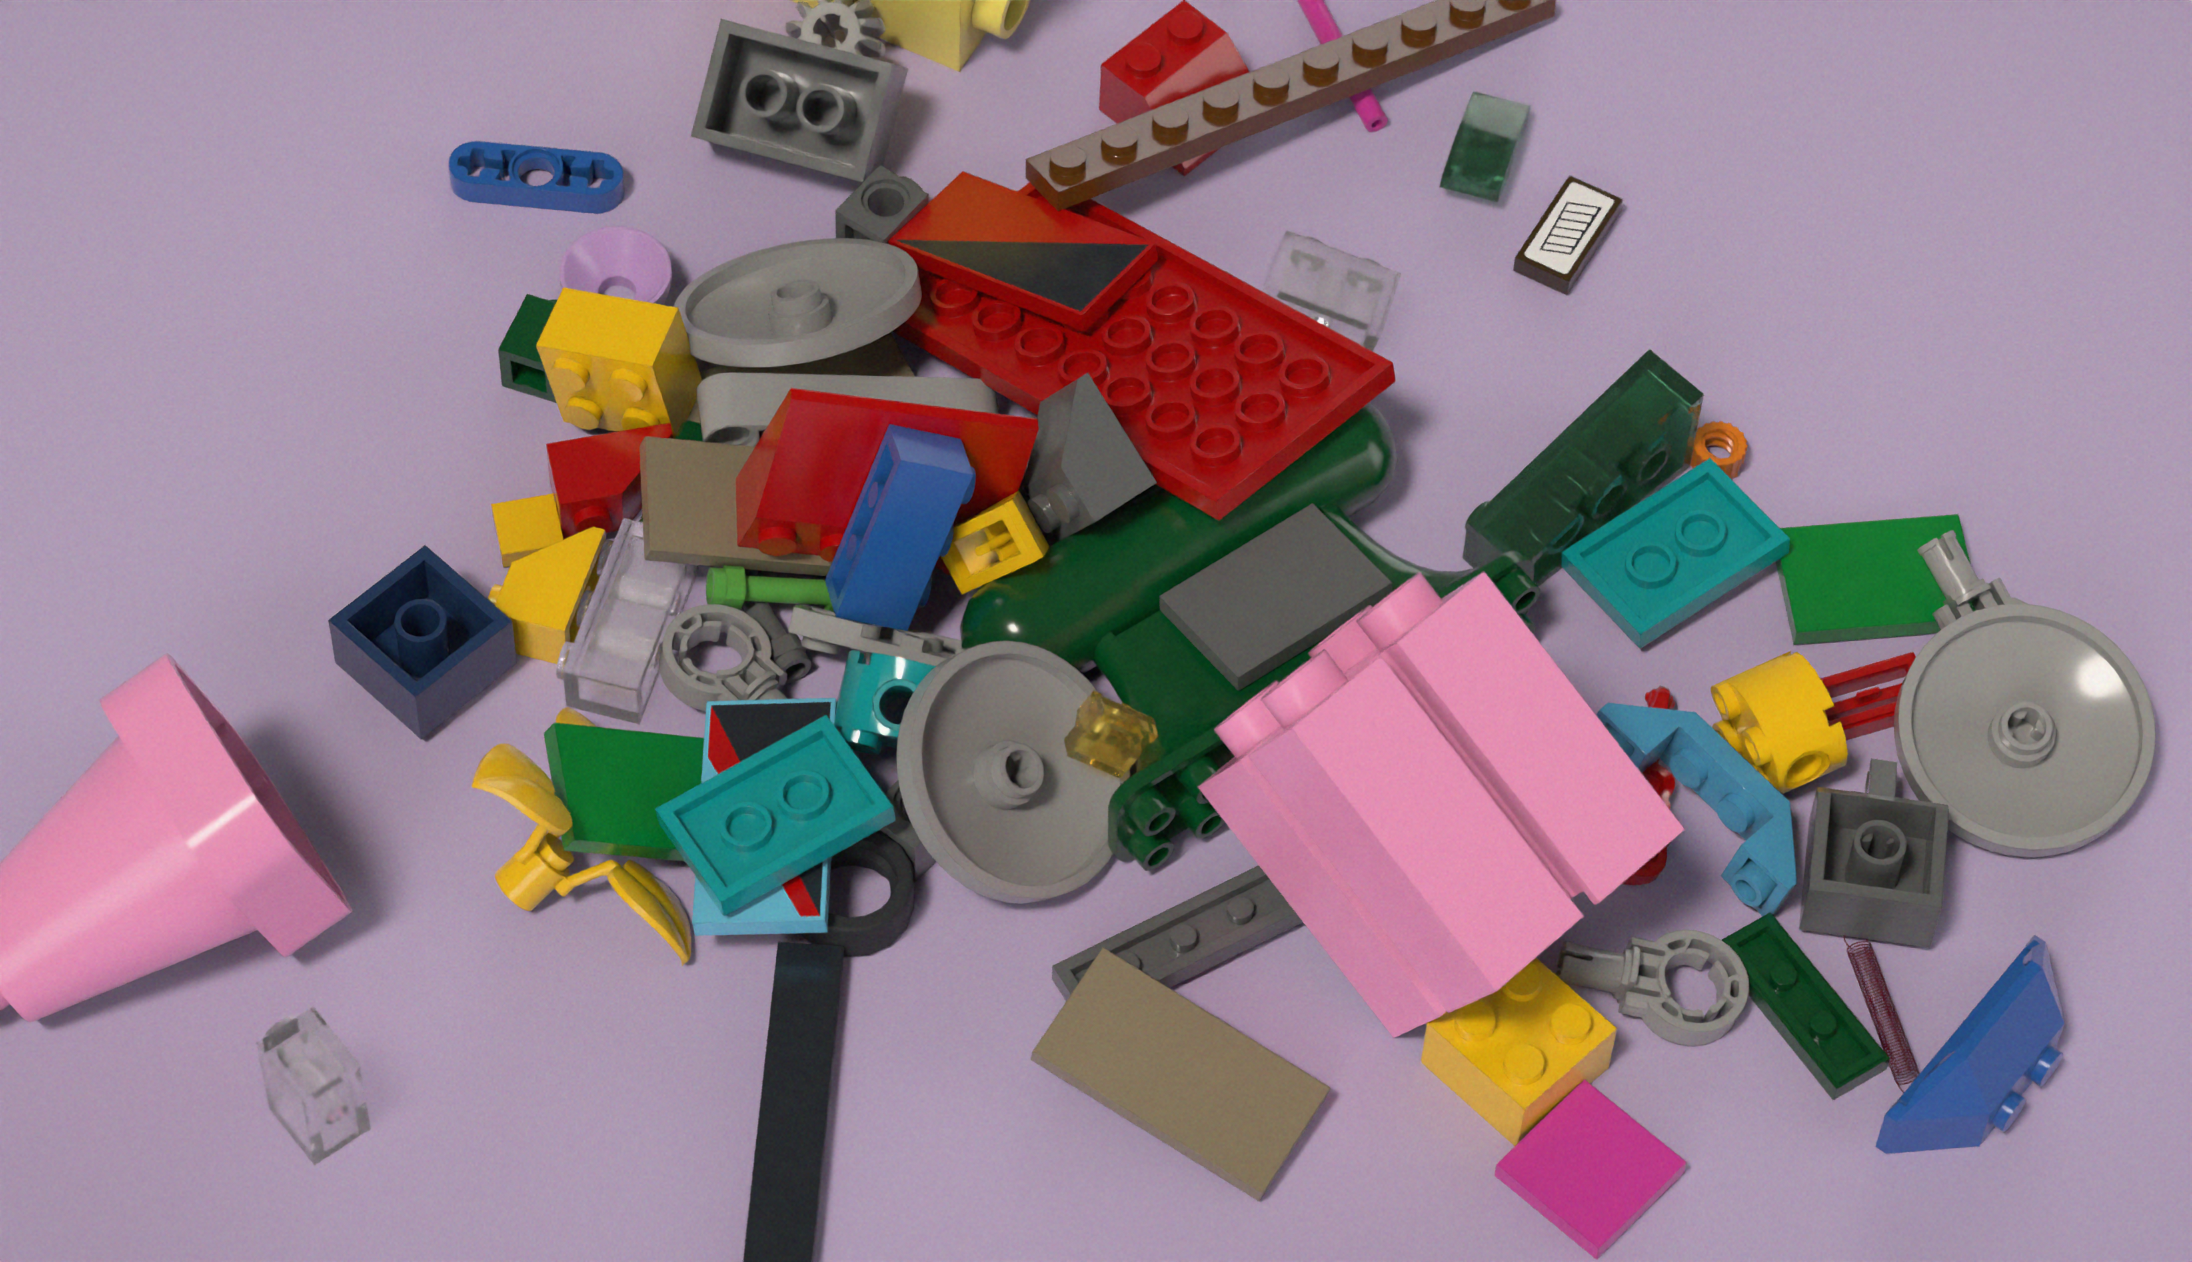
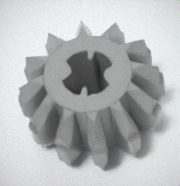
[785,0,886,57]

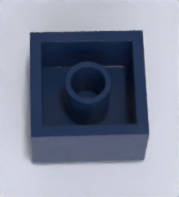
[328,545,517,739]

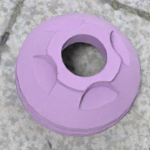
[559,226,672,305]

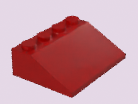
[736,388,1039,576]

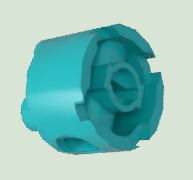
[834,650,936,755]

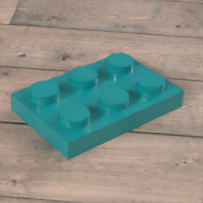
[1561,458,1790,649]
[655,715,896,916]

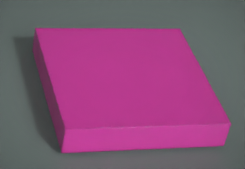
[1494,1079,1687,1260]

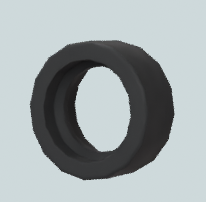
[801,831,914,957]

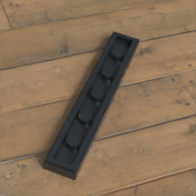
[743,942,844,1262]

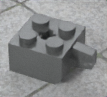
[1799,758,1949,948]

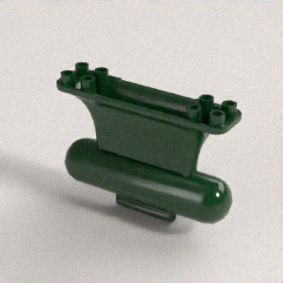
[960,403,1540,871]

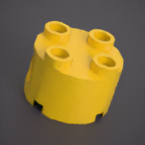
[1710,651,1848,794]

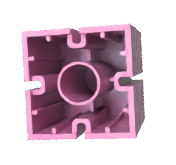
[1198,572,1685,1038]

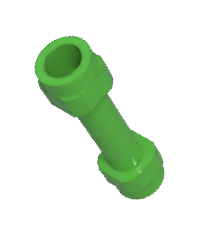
[706,565,834,611]

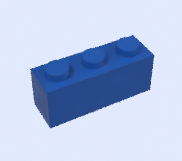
[825,424,976,631]

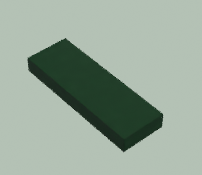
[1722,912,1890,1100]

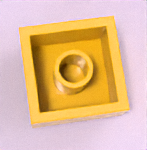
[536,287,702,439]
[1421,958,1617,1146]

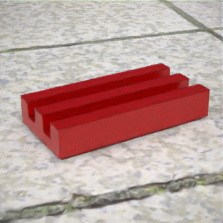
[1820,652,1916,740]

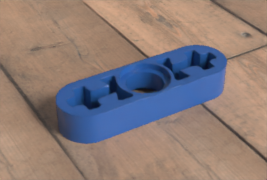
[448,141,624,214]

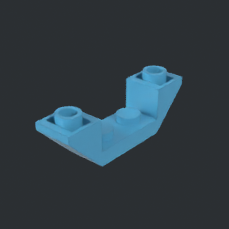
[1596,703,1797,916]

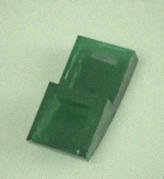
[1440,91,1531,202]

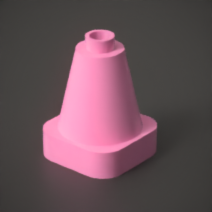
[0,653,352,1023]

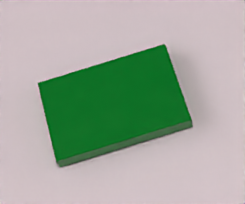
[1776,514,1976,645]
[543,722,704,861]

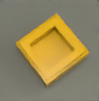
[491,493,563,567]

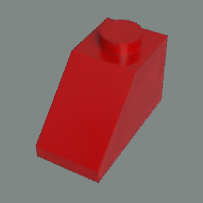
[546,423,673,540]

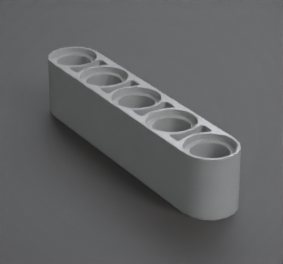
[697,372,1000,447]

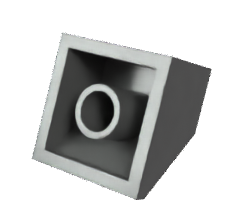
[1024,373,1157,541]

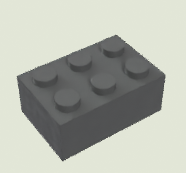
[691,19,908,182]

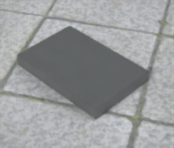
[1159,503,1392,691]

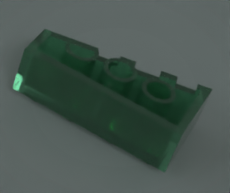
[1462,349,1704,587]

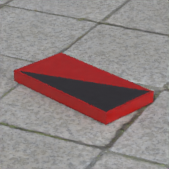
[888,171,1159,332]

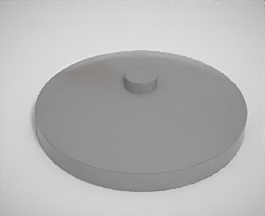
[674,238,922,367]
[1894,604,2156,857]
[896,641,1130,904]

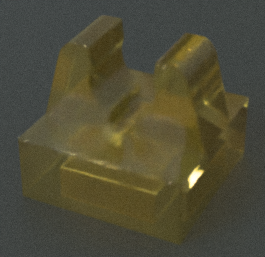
[1064,691,1158,779]

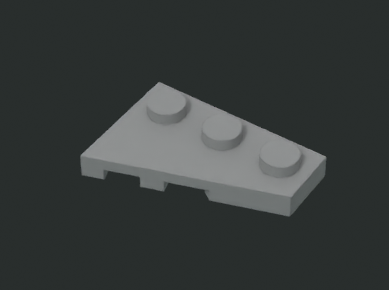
[788,604,971,666]

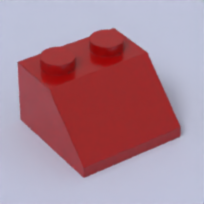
[1099,0,1249,177]

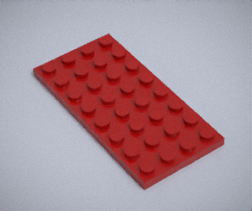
[893,182,1396,520]

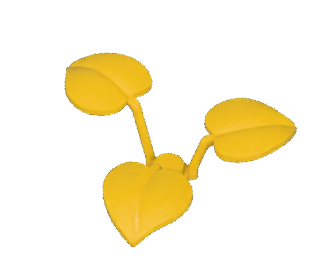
[472,707,691,966]

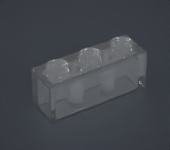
[556,518,699,725]

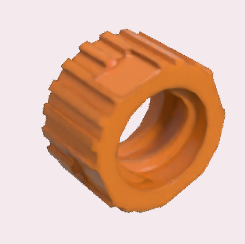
[1689,421,1748,479]

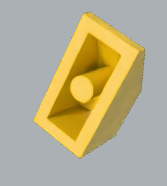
[488,527,608,667]

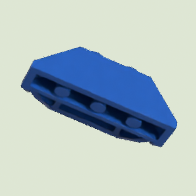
[1875,935,2065,1154]

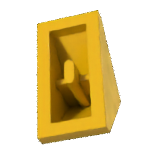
[942,491,1049,594]

